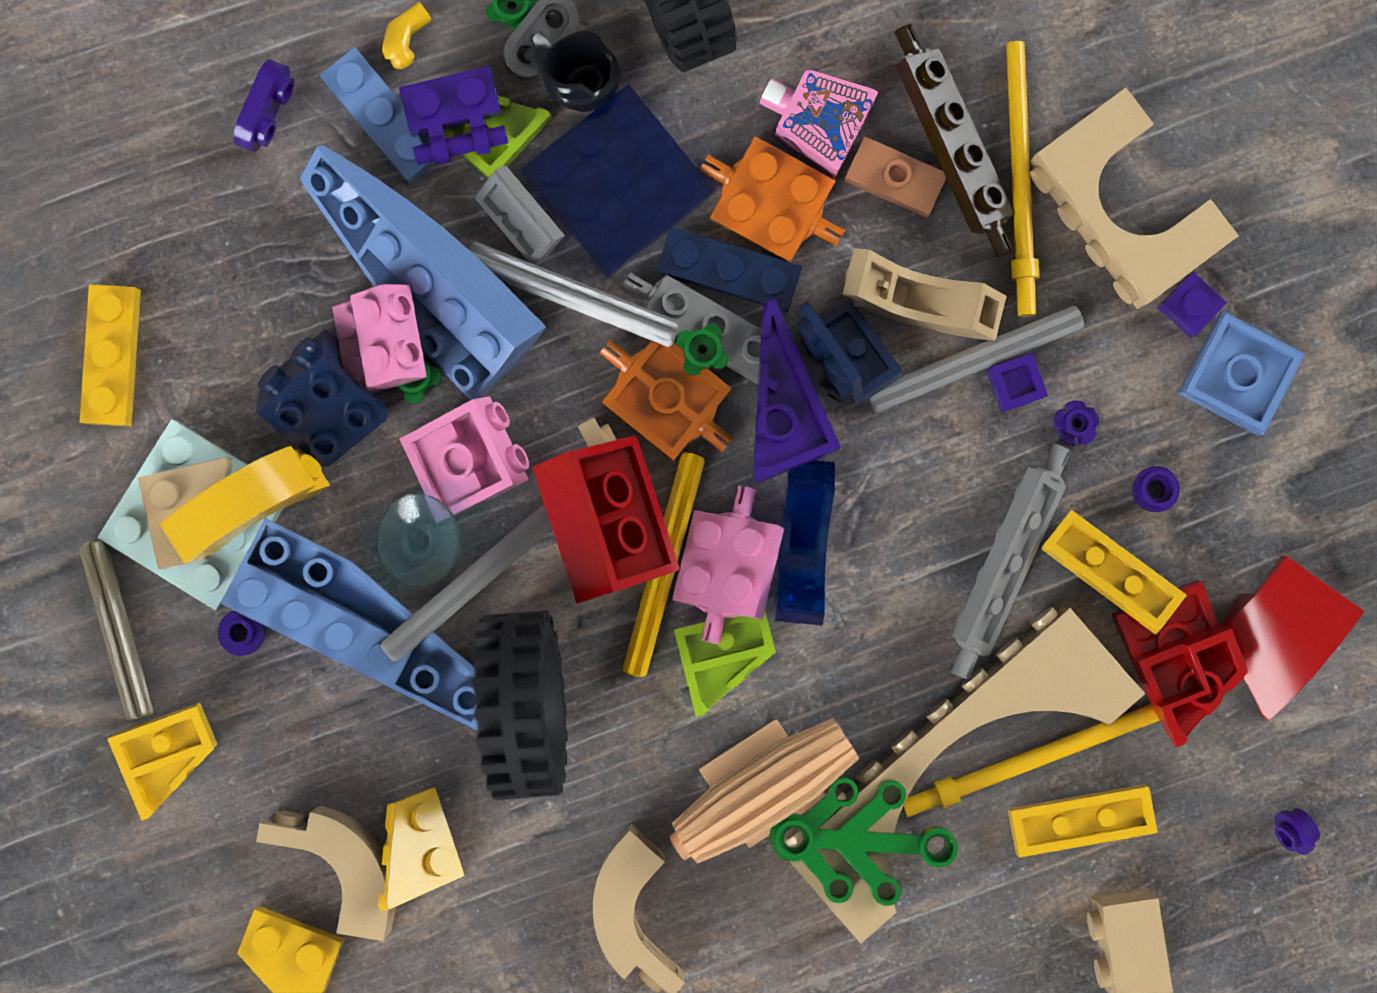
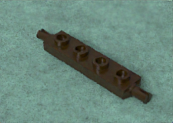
[894,24,1015,258]

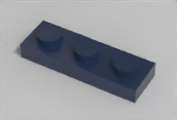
[657,227,802,313]

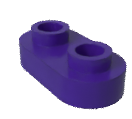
[233,59,295,152]

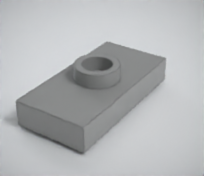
[474,165,565,265]

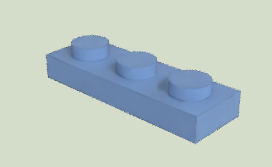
[319,46,436,184]

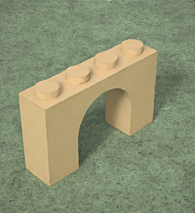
[1030,87,1239,309]

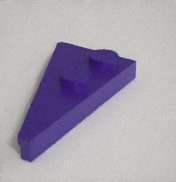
[753,298,841,485]

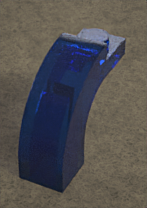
[774,460,835,626]

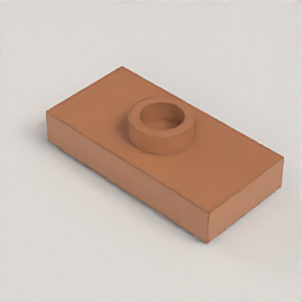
[844,136,946,218]

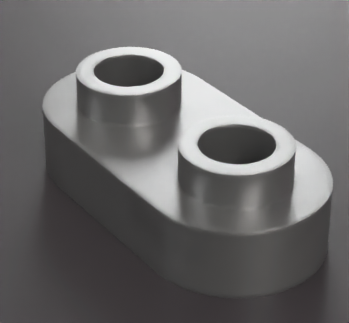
[502,0,579,79]

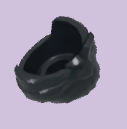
[524,31,620,112]

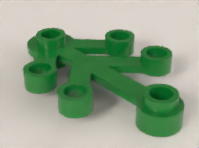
[769,776,958,906]

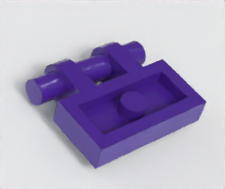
[399,66,509,165]

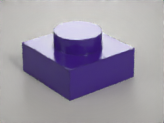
[1157,271,1227,338]
[986,352,1048,413]

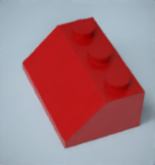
[533,435,680,604]

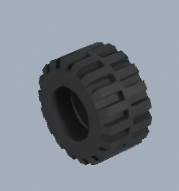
[645,0,737,73]

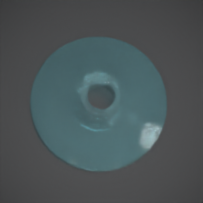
[377,494,461,588]

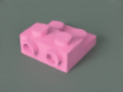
[332,284,427,394]
[400,396,529,523]

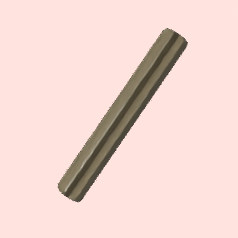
[79,540,153,720]

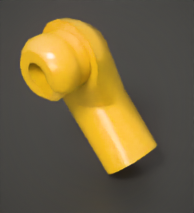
[382,1,432,70]

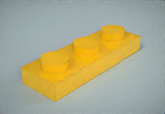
[79,284,141,427]
[1041,510,1187,635]
[1008,784,1158,858]

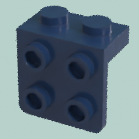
[797,299,903,407]
[256,328,387,466]

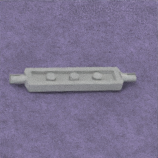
[621,272,846,413]
[950,444,1072,680]

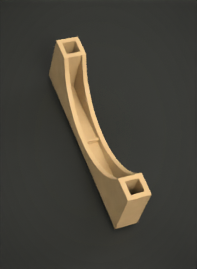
[785,606,1145,944]

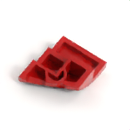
[1220,556,1365,720]
[1111,580,1248,748]

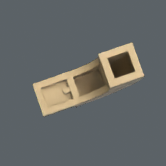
[842,248,1007,341]
[256,805,395,941]
[593,824,685,993]

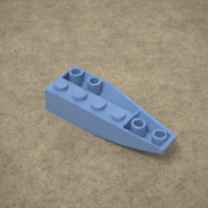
[300,145,546,400]
[220,518,478,731]

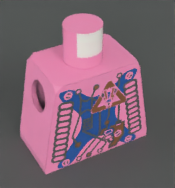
[759,70,878,180]

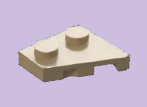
[138,457,233,569]

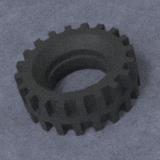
[472,610,568,800]

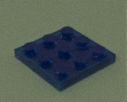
[521,83,715,279]

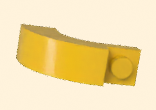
[159,446,330,564]

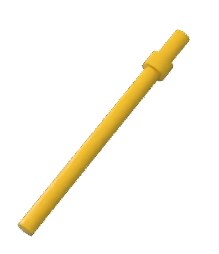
[1006,41,1040,317]
[903,704,1160,818]

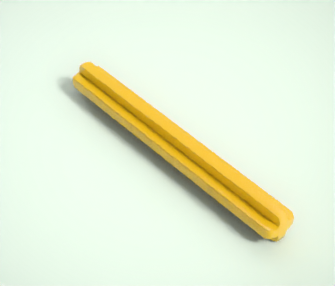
[623,452,705,677]

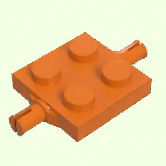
[700,136,846,263]
[599,339,734,461]

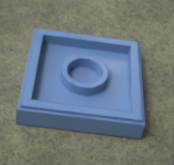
[1177,311,1305,436]

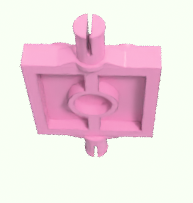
[672,486,784,645]

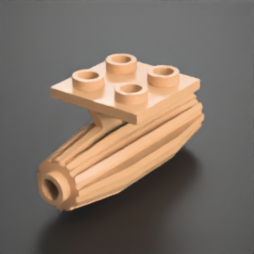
[669,718,859,863]

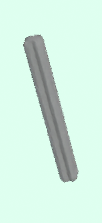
[468,242,680,347]
[868,306,1084,413]
[380,504,552,662]

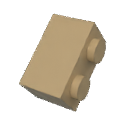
[1087,889,1173,993]

